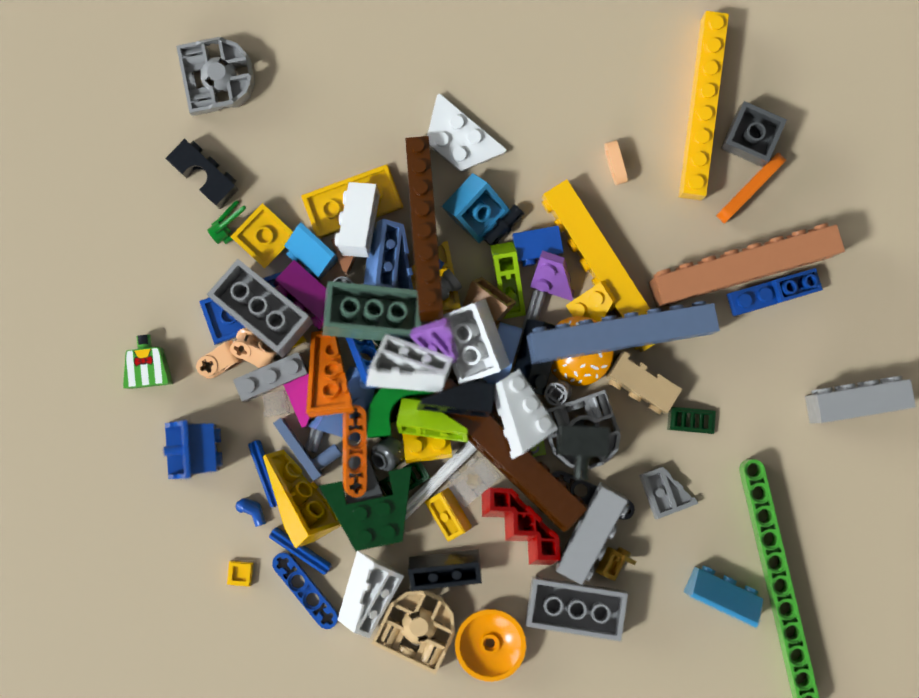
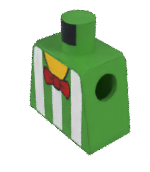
[123,335,173,389]

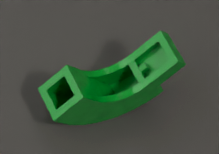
[366,387,435,438]

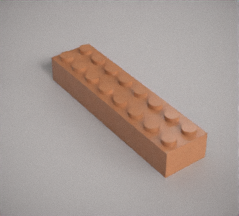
[649,223,845,308]

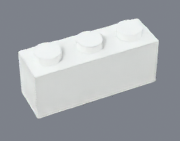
[335,182,380,258]

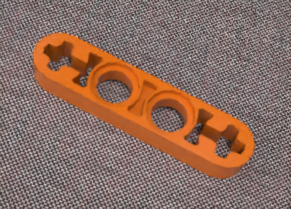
[716,152,786,224]
[342,404,367,498]

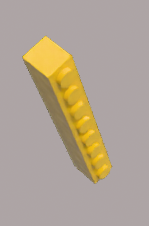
[679,11,729,201]
[541,179,655,352]

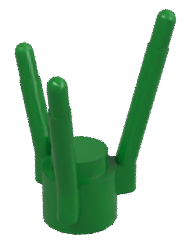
[207,200,246,244]

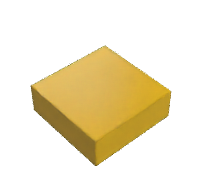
[227,560,254,587]

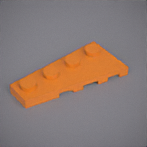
[306,330,355,418]

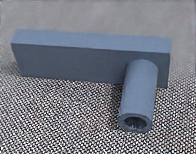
[273,418,342,481]

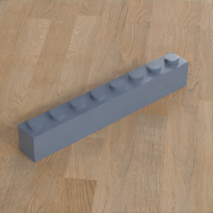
[527,301,720,364]

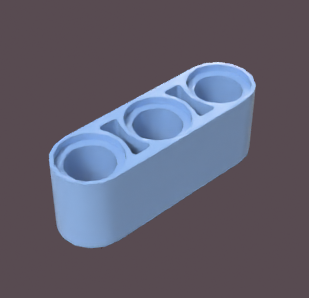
[483,322,523,385]

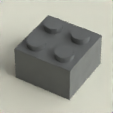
[721,101,787,167]

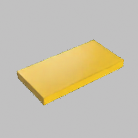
[301,164,404,239]

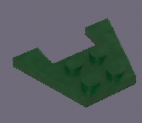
[319,466,412,551]

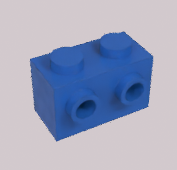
[512,225,564,267]

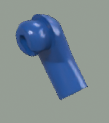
[236,498,266,527]

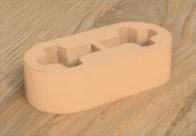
[604,140,628,185]

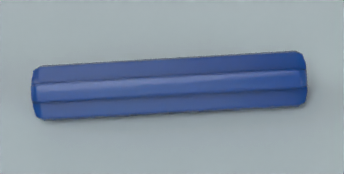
[248,440,278,508]
[269,527,332,575]

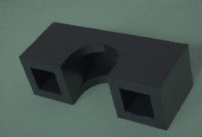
[165,138,239,209]

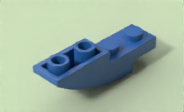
[726,268,823,317]

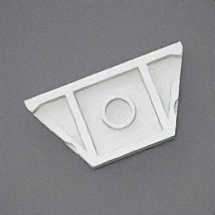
[427,93,507,172]

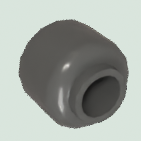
[371,437,405,471]

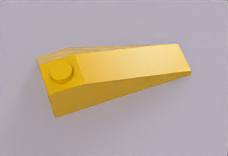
[263,449,341,549]

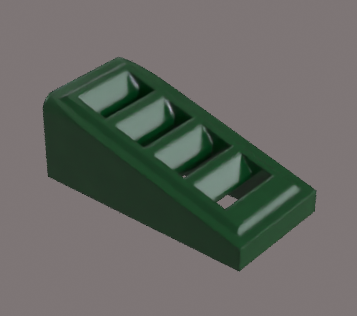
[667,407,716,434]
[379,461,431,496]

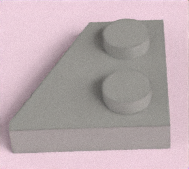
[639,467,698,519]

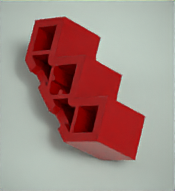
[481,487,560,565]

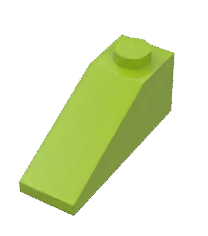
[490,242,526,319]
[396,397,469,443]

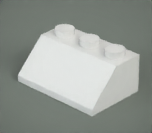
[435,299,511,385]

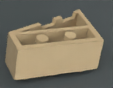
[605,351,682,415]

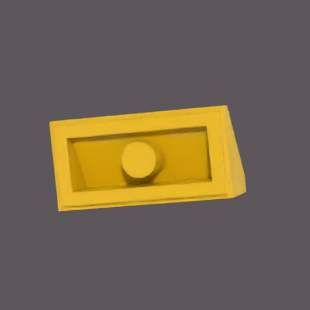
[425,488,472,542]

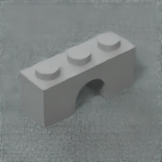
[233,352,309,402]

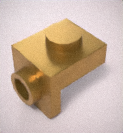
[595,546,637,581]

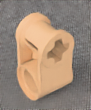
[230,328,277,368]
[196,340,244,379]

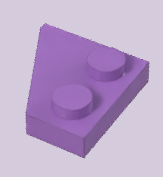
[530,251,575,301]
[409,318,459,363]

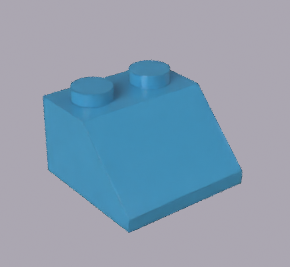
[441,173,509,244]
[284,222,339,280]

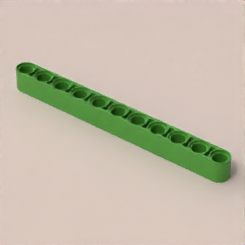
[739,459,819,698]

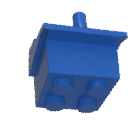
[163,420,223,479]

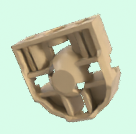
[372,589,455,674]

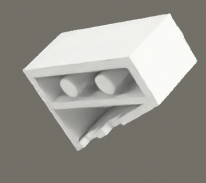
[366,334,453,392]
[493,369,558,459]
[338,551,404,638]

